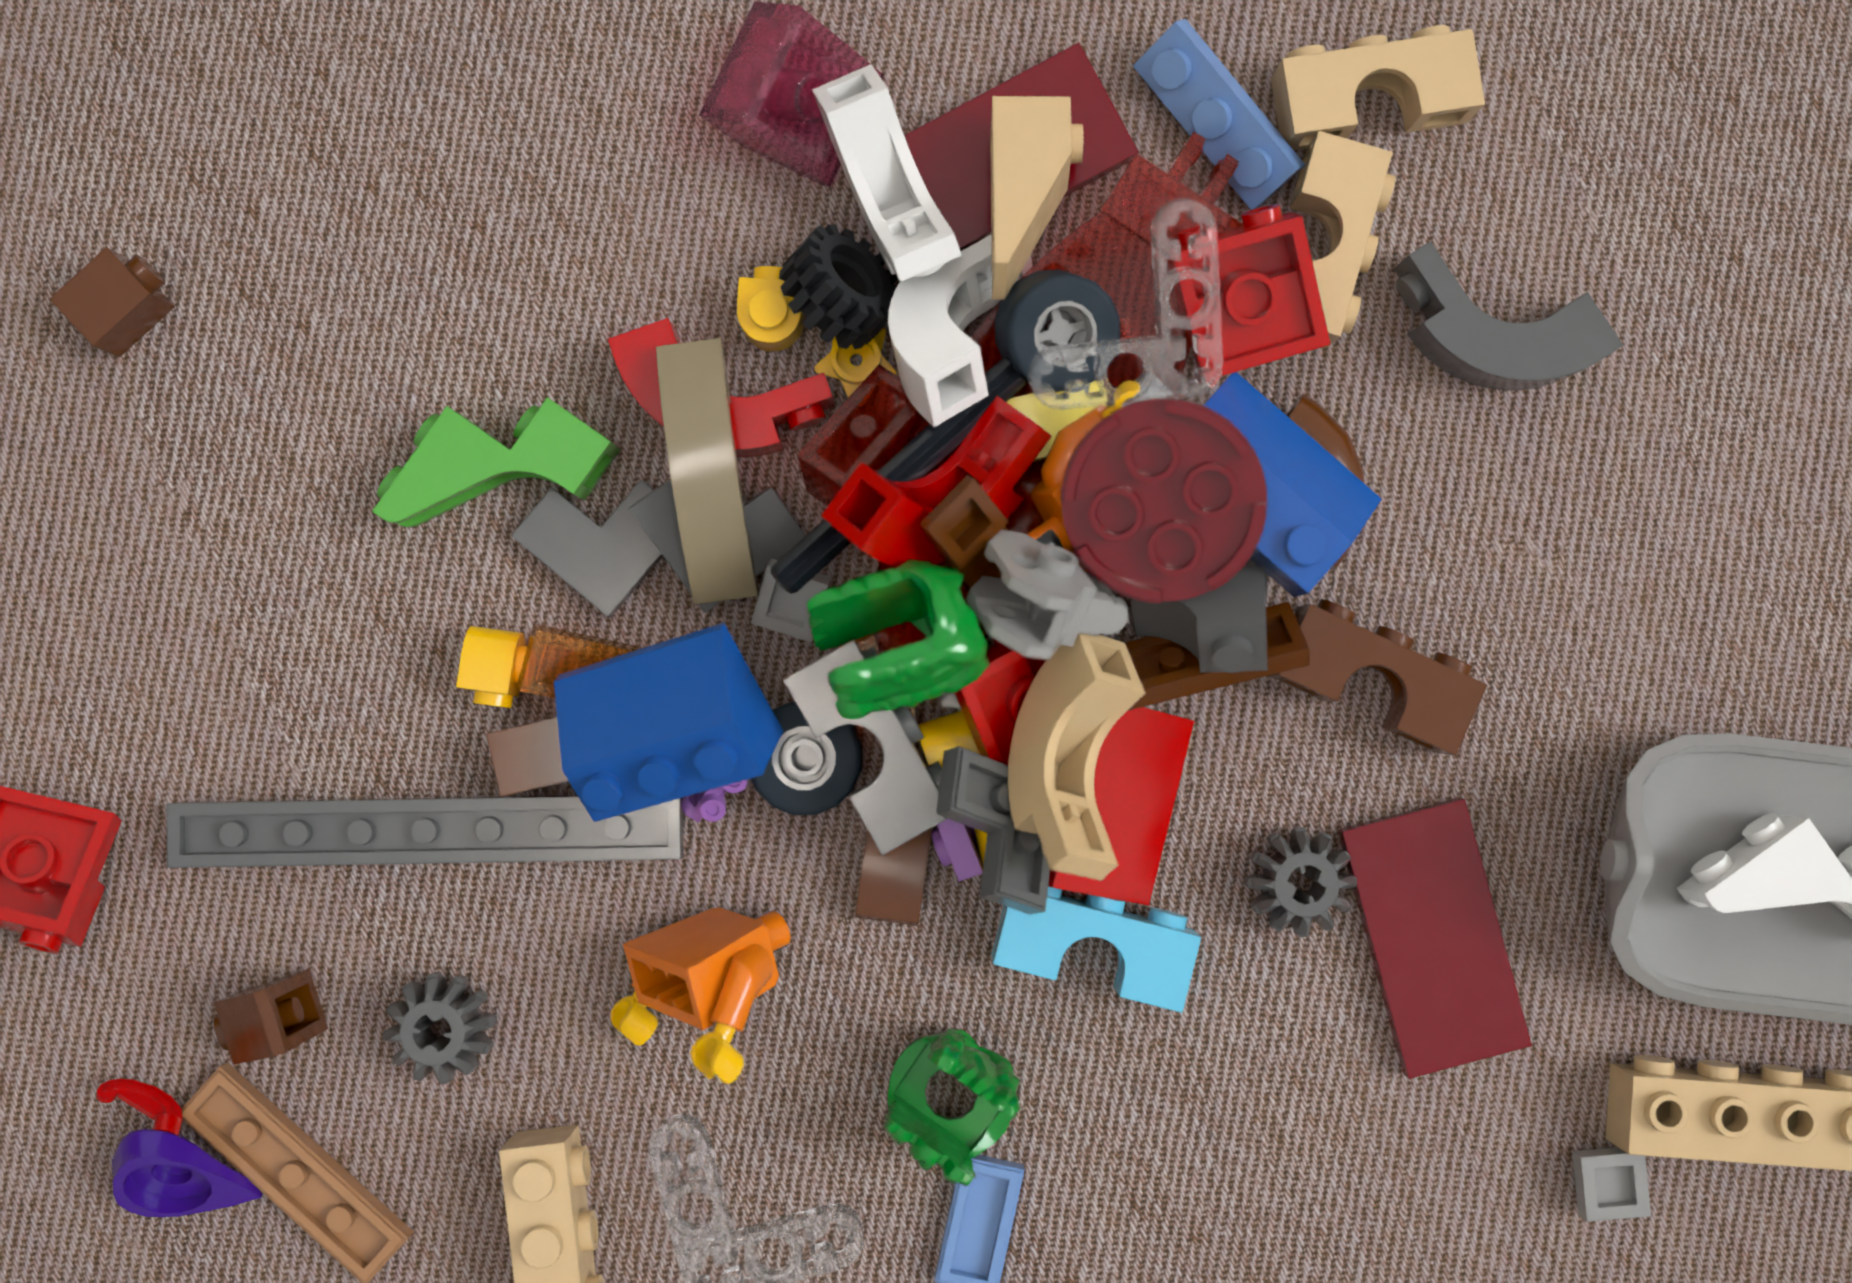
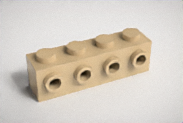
[1605,1055,1852,1171]
[499,1124,604,1283]

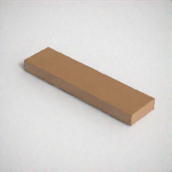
[182,1062,414,1283]

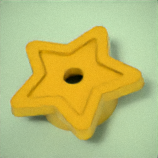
[814,328,896,402]

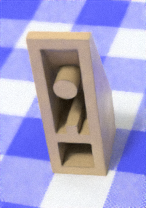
[990,96,1083,300]

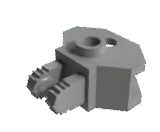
[966,529,1129,660]

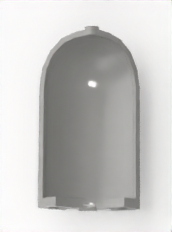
[1600,734,1852,1025]

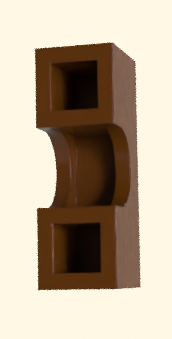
[1269,599,1487,756]

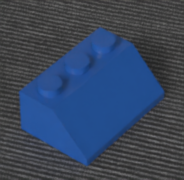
[1204,372,1382,597]
[554,623,784,822]

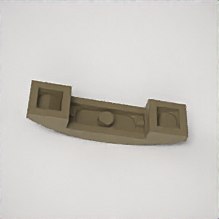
[656,338,759,605]

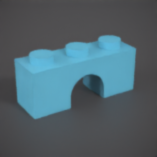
[991,886,1201,1013]

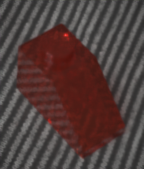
[797,364,924,506]

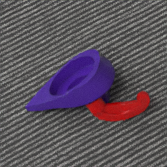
[96,1078,263,1217]

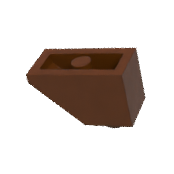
[214,969,328,1065]

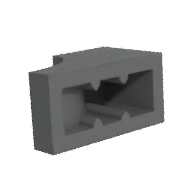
[1131,567,1268,673]

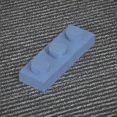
[1133,19,1306,210]

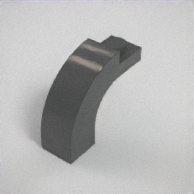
[1393,241,1623,391]

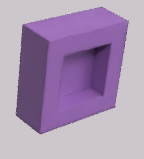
[932,819,983,882]

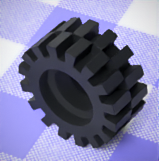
[779,224,898,349]

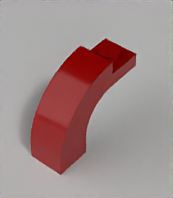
[607,318,835,457]
[821,396,1052,567]

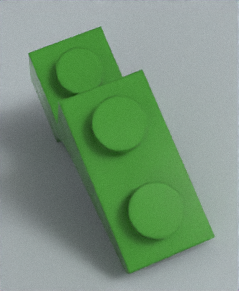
[372,397,621,528]

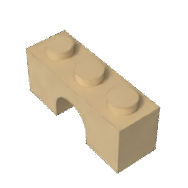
[1271,25,1485,150]
[1289,131,1396,348]

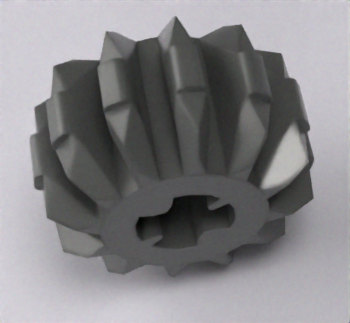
[1245,826,1357,937]
[382,972,497,1084]

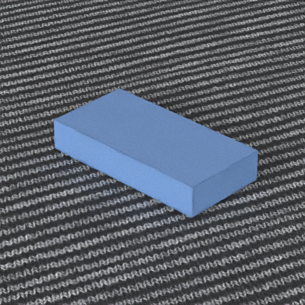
[935,1154,1025,1283]

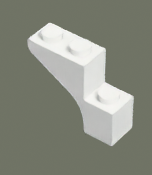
[1677,813,1852,920]

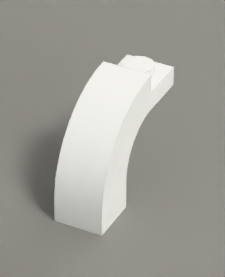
[812,64,962,282]
[888,235,1033,427]

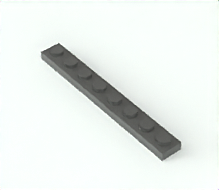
[166,795,684,868]

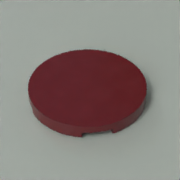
[1061,398,1267,604]

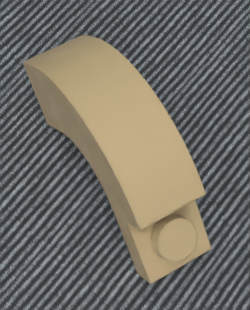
[1008,633,1145,880]

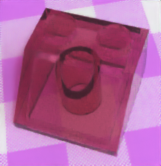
[699,2,885,187]

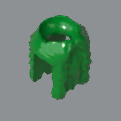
[806,559,990,720]
[883,1027,1021,1186]

